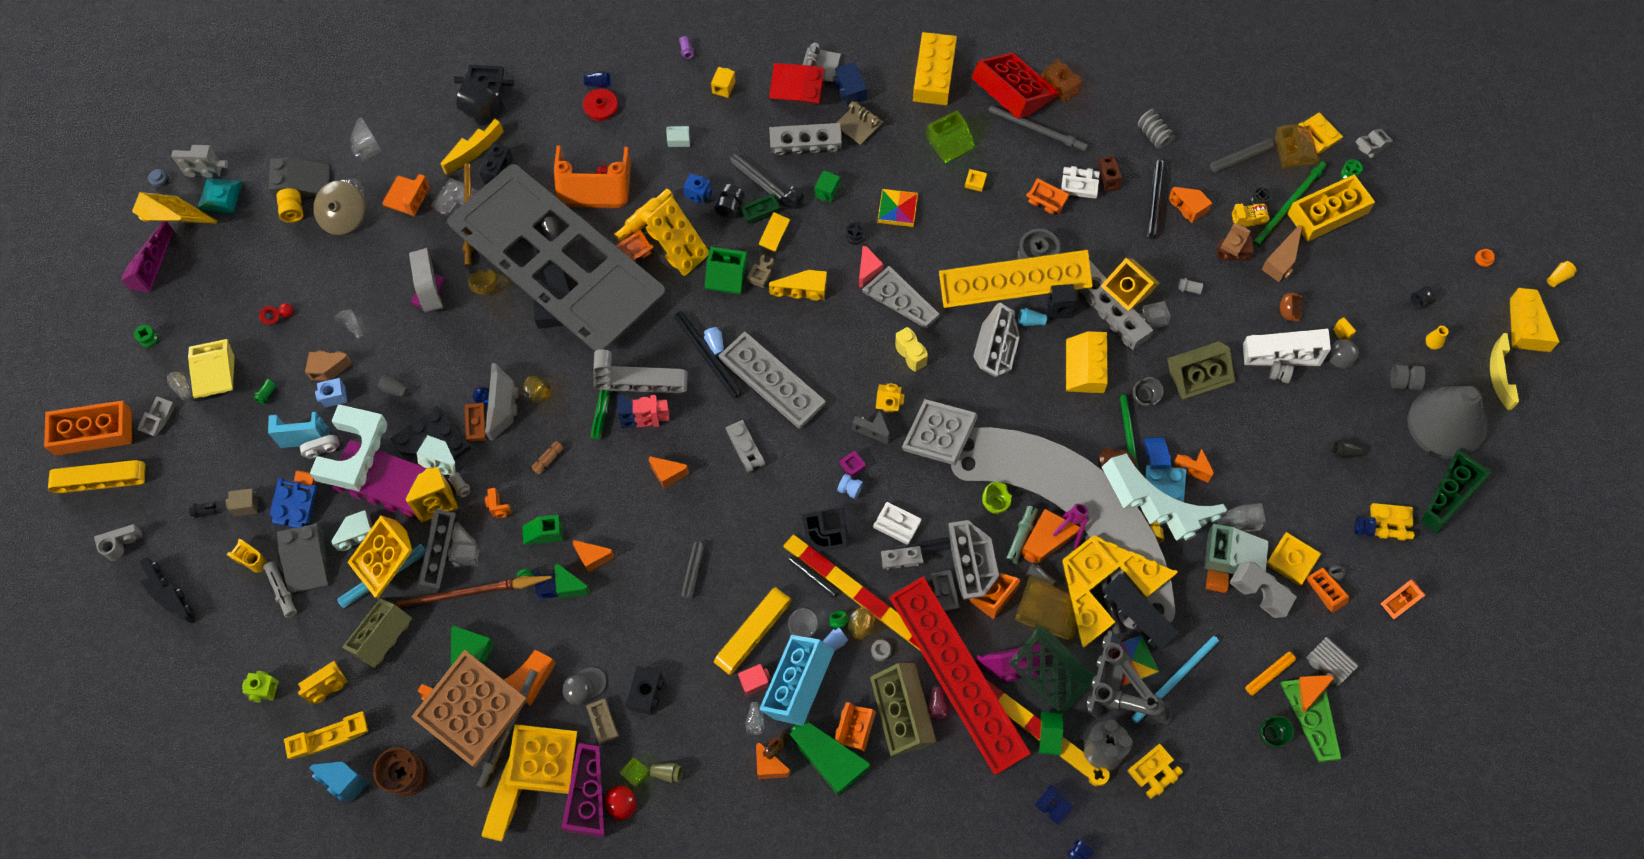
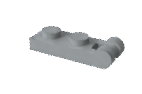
[725,420,765,473]

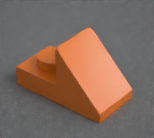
[1172,449,1214,483]

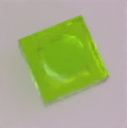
[620,757,650,788]

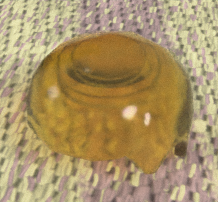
[468,269,497,295]

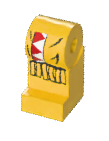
[1232,204,1270,227]

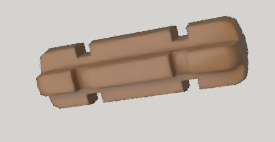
[532,441,563,474]

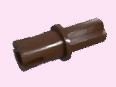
[763,730,789,759]

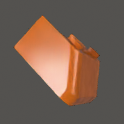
[554,146,631,208]

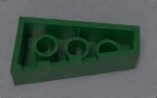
[1421,449,1491,534]

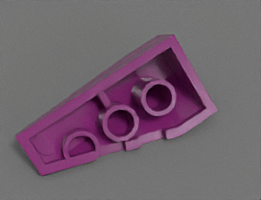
[122,221,174,293]

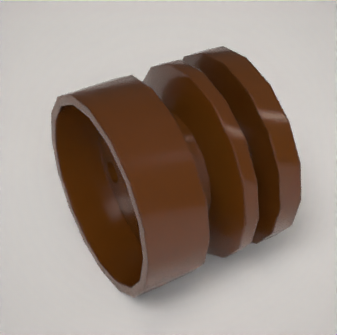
[373,747,428,797]

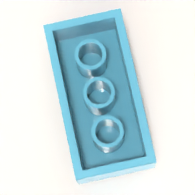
[759,635,835,726]

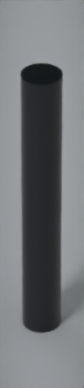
[788,555,839,597]

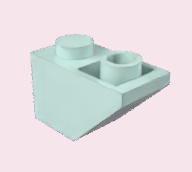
[417,435,456,476]
[332,510,373,551]

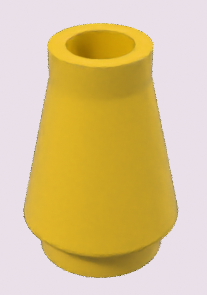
[1547,261,1577,287]
[1426,326,1448,349]

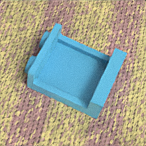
[268,412,330,448]

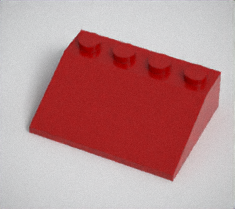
[971,52,1060,119]

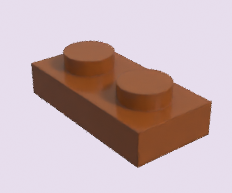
[465,403,487,442]

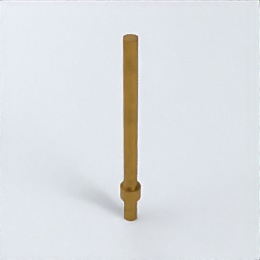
[463,164,474,267]

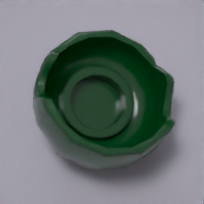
[1259,715,1294,748]

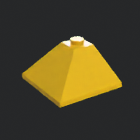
[132,192,217,224]
[347,516,412,598]

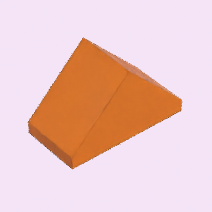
[649,457,689,488]
[573,540,614,573]
[1380,579,1426,619]
[1298,675,1334,713]
[756,743,791,779]

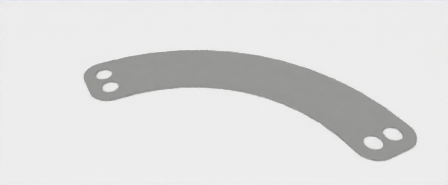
[951,427,1175,629]

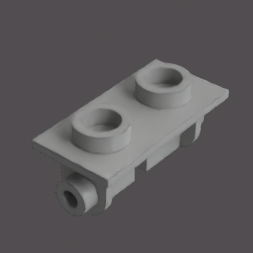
[881,546,923,571]

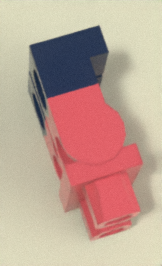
[617,395,669,428]

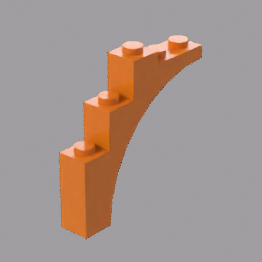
[418,650,555,706]

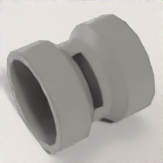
[1269,361,1294,384]

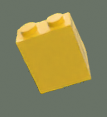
[1101,258,1160,311]

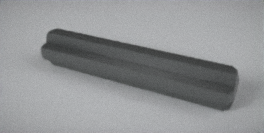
[681,542,704,599]

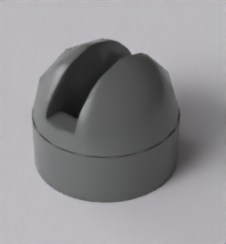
[1328,565,1345,582]

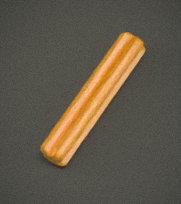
[1245,652,1296,695]

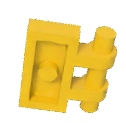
[1370,503,1414,541]
[1127,744,1183,799]

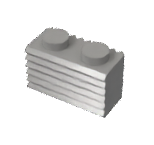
[1307,637,1359,686]

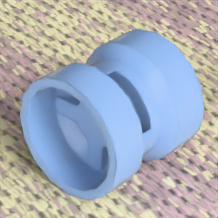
[837,474,863,499]

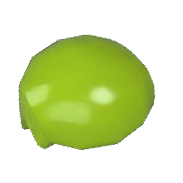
[982,481,1012,514]

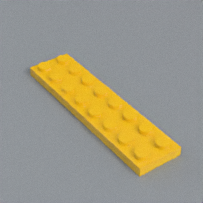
[939,250,1092,308]

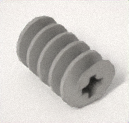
[1138,109,1175,149]

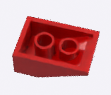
[769,63,826,106]

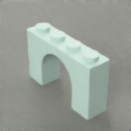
[310,404,387,491]

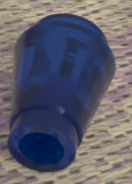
[584,71,611,88]

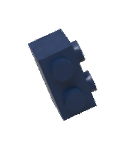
[833,62,867,105]

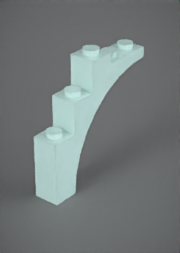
[1102,454,1227,541]

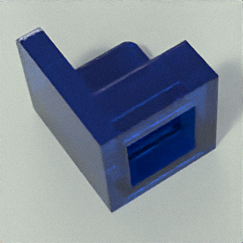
[535,570,558,599]

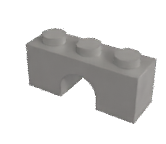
[1229,561,1296,618]

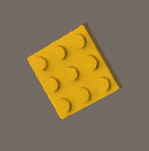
[505,724,577,794]

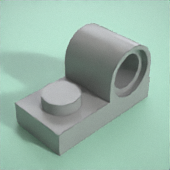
[94,524,143,561]

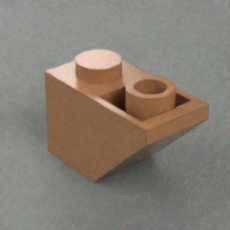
[305,351,352,381]

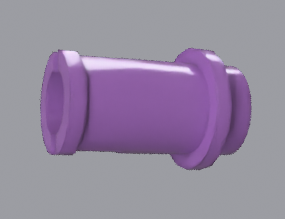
[679,36,695,59]

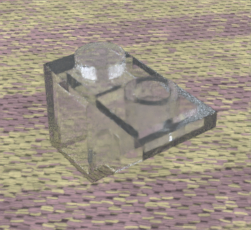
[448,523,480,567]

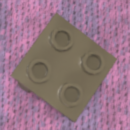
[836,101,883,145]

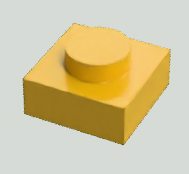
[965,169,987,192]
[1333,317,1356,340]

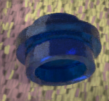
[472,387,489,404]

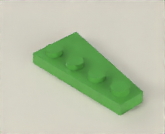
[1280,680,1341,763]

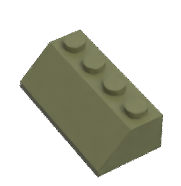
[870,663,937,756]

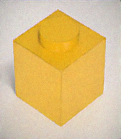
[711,67,736,98]

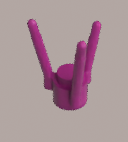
[1053,503,1090,549]

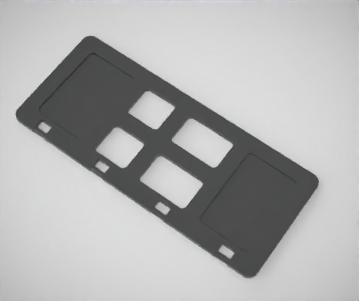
[447,164,665,351]

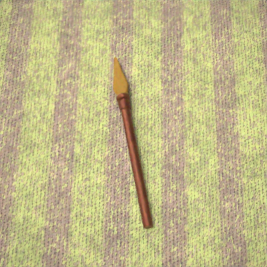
[397,576,552,608]

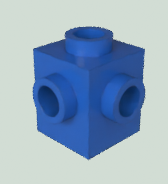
[683,173,713,204]

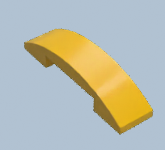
[284,711,368,759]

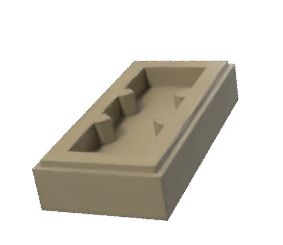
[586,698,620,745]

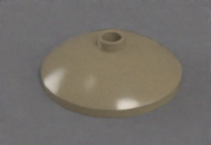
[314,181,365,235]

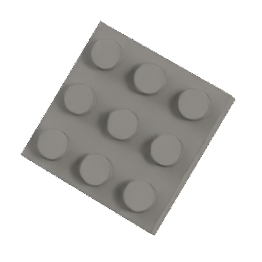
[902,399,978,465]

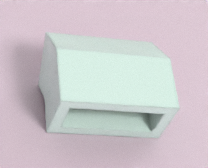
[666,126,690,147]

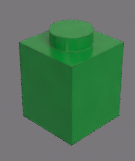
[815,171,840,203]

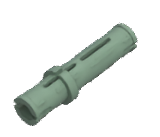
[1006,506,1038,564]

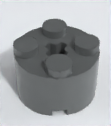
[1084,719,1133,770]

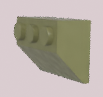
[1167,341,1235,399]
[342,599,412,668]

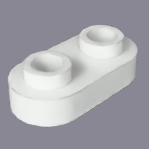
[300,435,340,459]

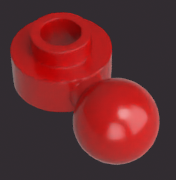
[259,303,294,325]

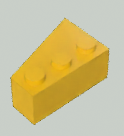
[1510,288,1559,352]

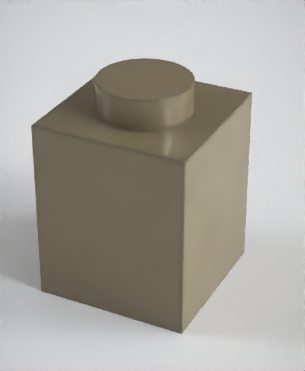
[226,489,259,516]

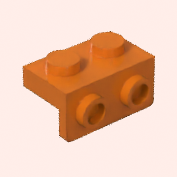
[1026,178,1070,215]
[615,230,654,263]
[835,702,876,752]

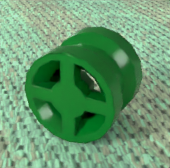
[1341,159,1363,179]
[134,325,158,348]

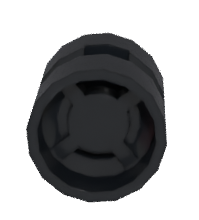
[714,184,745,219]

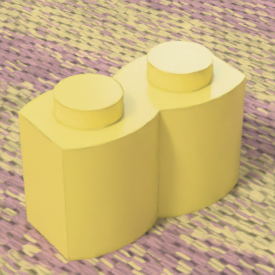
[895,327,928,372]

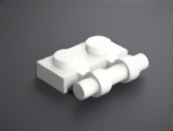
[1061,166,1100,199]

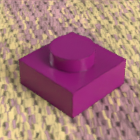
[839,450,866,477]

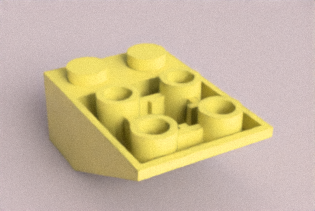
[188,339,235,398]

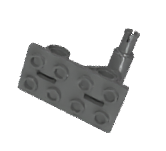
[1087,631,1172,724]

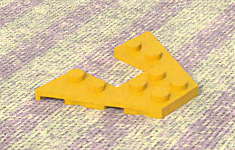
[1062,535,1178,648]

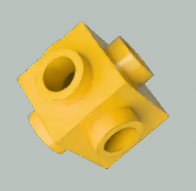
[876,383,905,412]

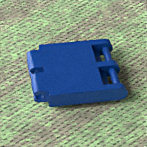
[269,478,318,528]

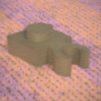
[747,255,774,288]

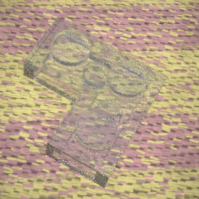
[431,178,478,215]

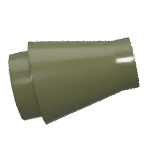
[650,763,683,784]

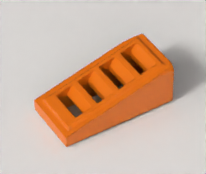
[1306,568,1349,613]

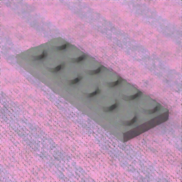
[718,331,826,429]

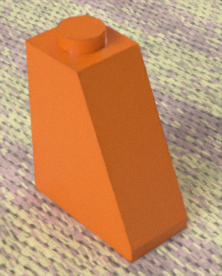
[1021,509,1080,564]

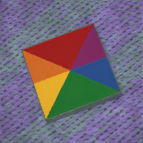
[1116,635,1159,688]

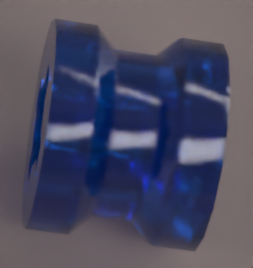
[1354,516,1376,537]
[1066,840,1094,859]

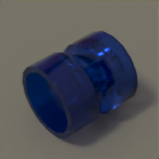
[1034,784,1075,825]

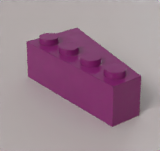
[562,743,604,838]

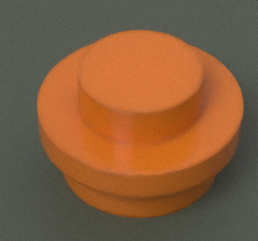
[1475,249,1495,267]

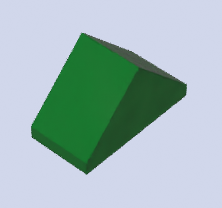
[555,563,590,599]
[1039,712,1063,756]

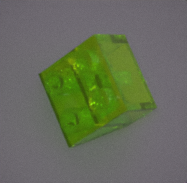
[926,110,975,163]

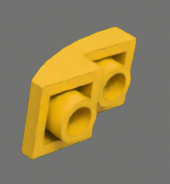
[759,213,790,252]

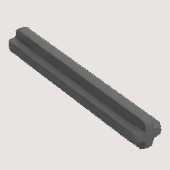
[1210,139,1275,173]
[731,154,786,202]

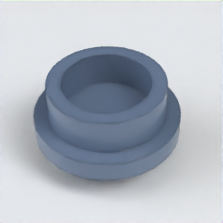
[148,169,167,187]

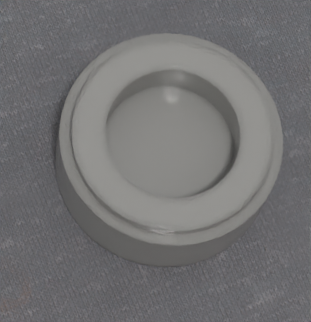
[871,640,891,661]

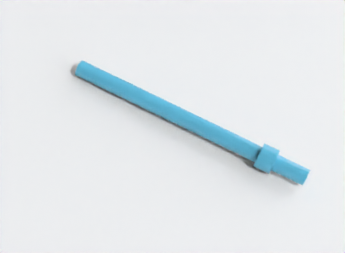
[1131,636,1219,724]

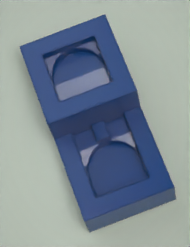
[1144,437,1171,469]

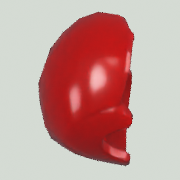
[604,785,637,820]

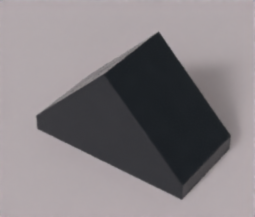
[533,299,564,329]

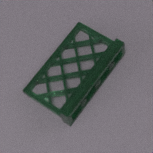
[1008,624,1094,716]

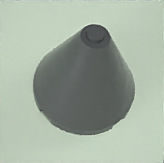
[1407,386,1488,459]

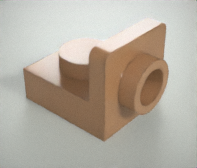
[1221,223,1251,256]

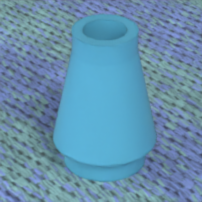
[1018,308,1047,326]

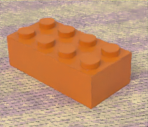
[44,401,132,456]

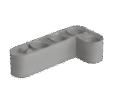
[409,248,443,313]

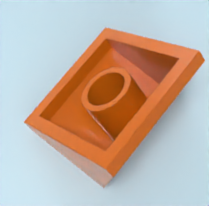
[969,572,1020,619]

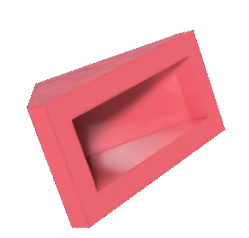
[859,246,883,287]

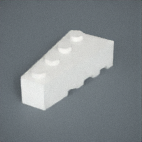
[1243,329,1331,366]

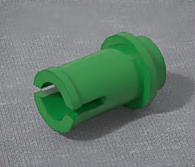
[254,379,277,404]

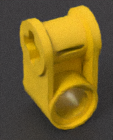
[226,538,268,573]

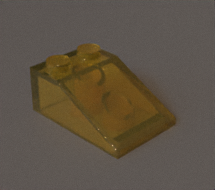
[1014,577,1077,641]

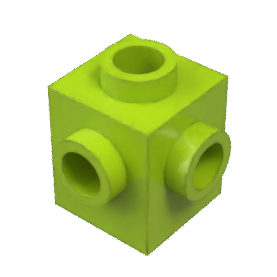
[242,671,279,702]

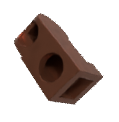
[1098,156,1122,192]
[1215,236,1253,261]

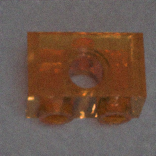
[1042,59,1082,103]

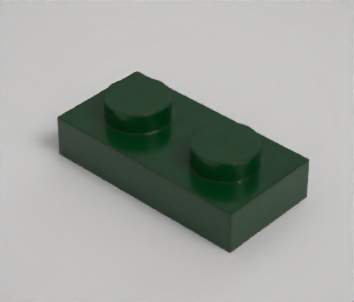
[740,194,780,224]

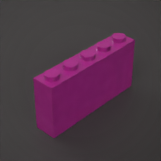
[332,440,427,519]

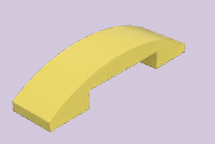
[1490,333,1519,410]

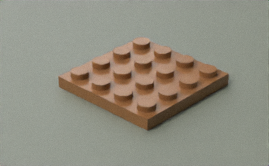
[411,650,528,767]

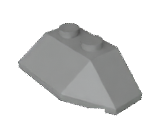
[973,303,1020,377]
[485,363,519,440]
[949,520,999,600]

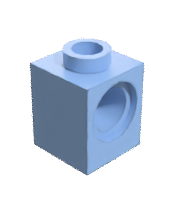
[315,378,347,408]

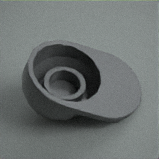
[562,667,606,706]

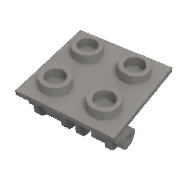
[803,43,841,82]

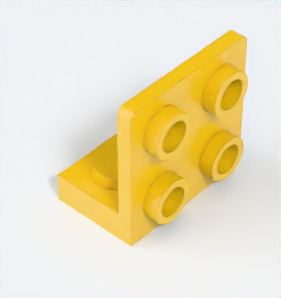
[298,661,348,705]

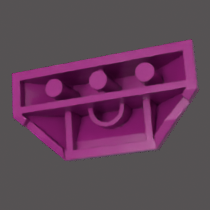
[975,640,1057,682]

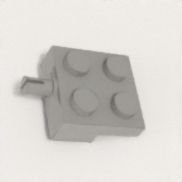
[171,145,228,178]

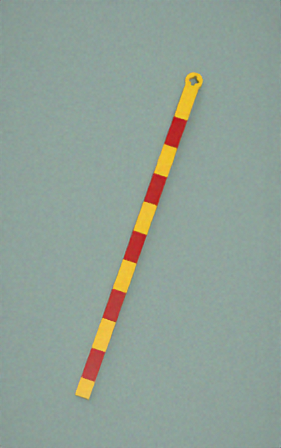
[783,534,1110,787]

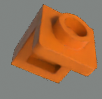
[485,488,512,518]

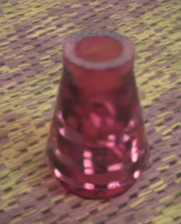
[928,687,948,720]

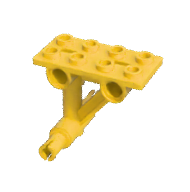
[614,188,709,276]

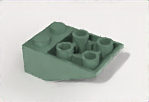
[1204,524,1269,574]

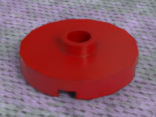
[583,89,618,121]

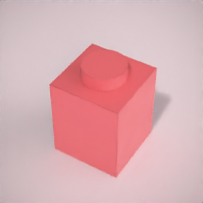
[738,664,771,697]

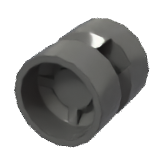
[1390,364,1425,391]

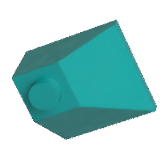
[198,178,242,213]

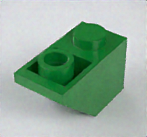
[523,515,563,545]

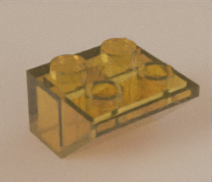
[1275,124,1319,169]

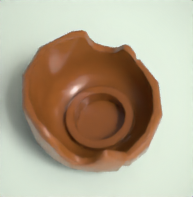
[1279,293,1303,321]

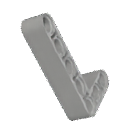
[593,349,688,393]

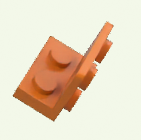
[382,174,430,216]

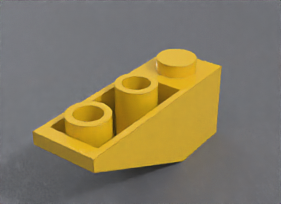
[769,270,827,301]

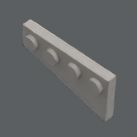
[862,266,940,329]

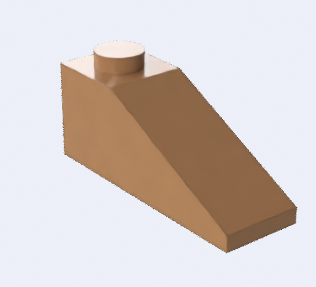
[1262,225,1302,282]

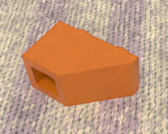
[1169,187,1212,223]

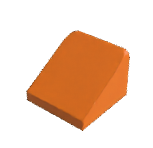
[292,470,316,492]
[1205,570,1229,593]

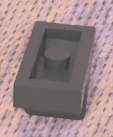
[852,411,889,444]

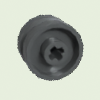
[1017,229,1060,260]

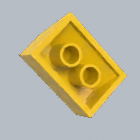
[1066,331,1107,393]
[406,467,458,523]

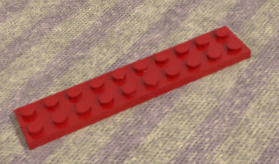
[889,576,1031,776]

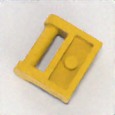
[1295,112,1343,154]

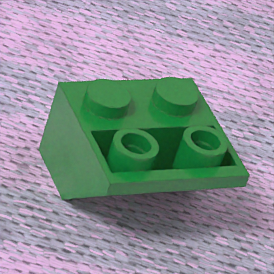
[705,247,748,295]

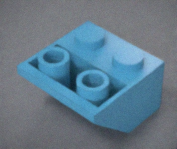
[310,762,369,802]

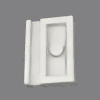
[873,502,921,544]

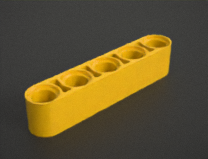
[48,460,146,493]
[714,587,792,675]

